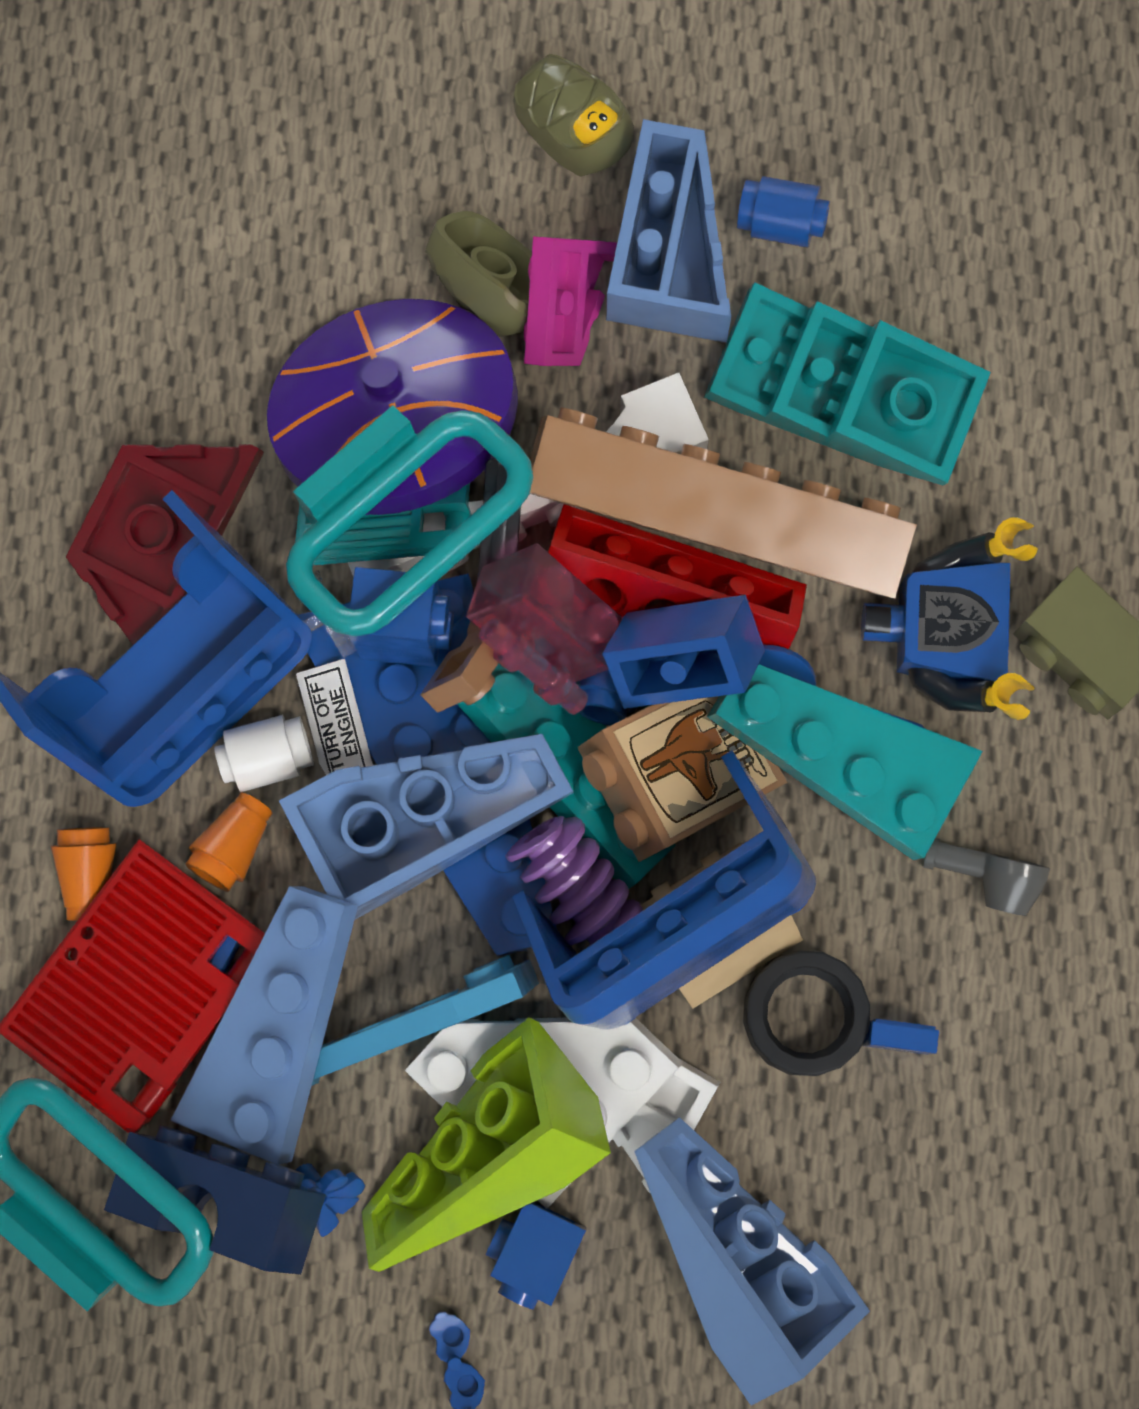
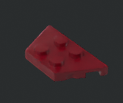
[66,444,264,645]

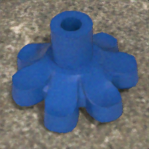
[296,1163,365,1237]

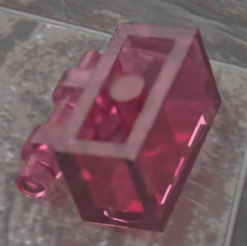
[466,543,623,715]

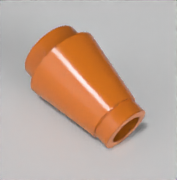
[185,792,273,892]
[51,827,116,921]

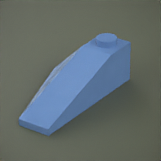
[279,734,574,919]

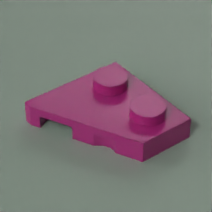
[524,236,617,366]

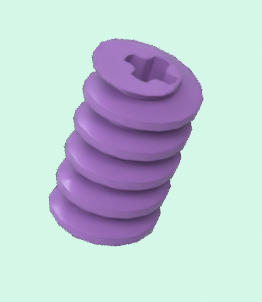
[505,816,643,947]

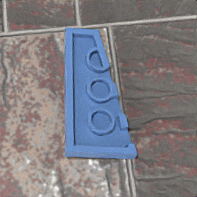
[170,886,358,1165]

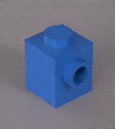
[486,1202,586,1310]

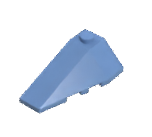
[634,1117,870,1405]

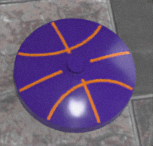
[267,299,518,515]

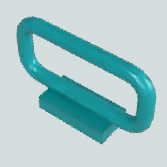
[286,405,534,637]
[0,1077,214,1312]

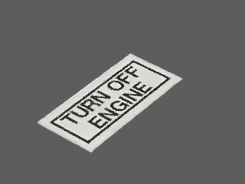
[296,659,373,775]

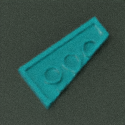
[457,621,676,890]

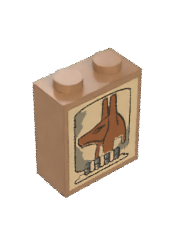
[577,696,787,862]

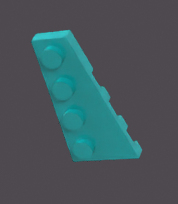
[707,664,983,860]

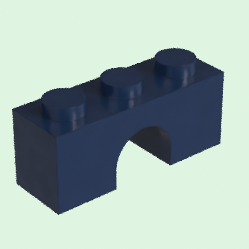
[104,1126,326,1275]

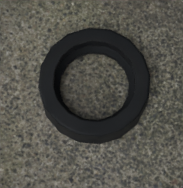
[743,950,870,1076]

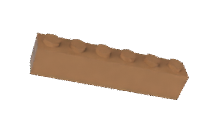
[530,407,917,599]

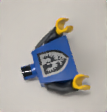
[861,517,1038,720]

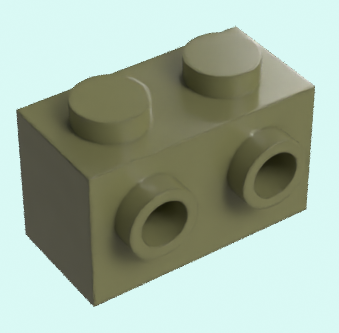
[1013,566,1139,720]

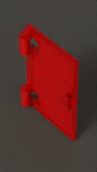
[0,839,265,1133]

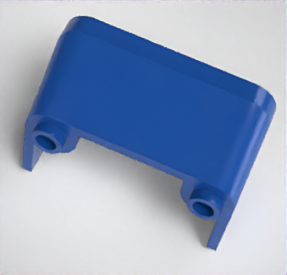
[0,490,312,807]
[512,750,816,1029]

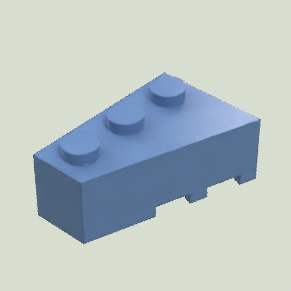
[606,119,731,343]

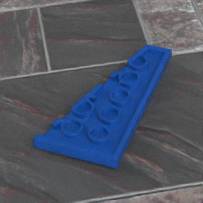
[299,573,557,957]

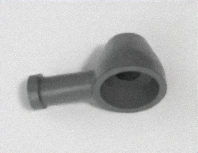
[923,838,1050,916]

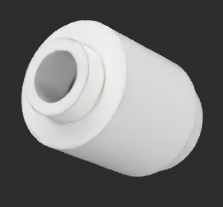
[214,715,314,792]

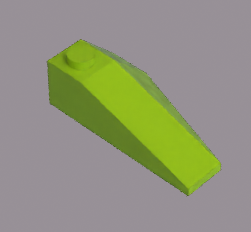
[362,1017,611,1272]

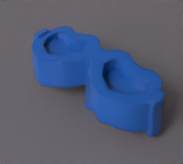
[429,1311,485,1409]

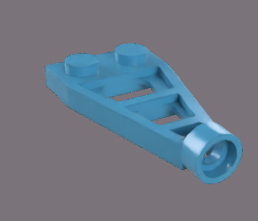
[312,954,539,1086]

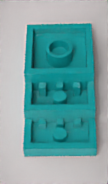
[704,282,991,486]

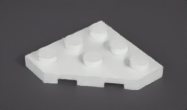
[405,1018,683,1209]

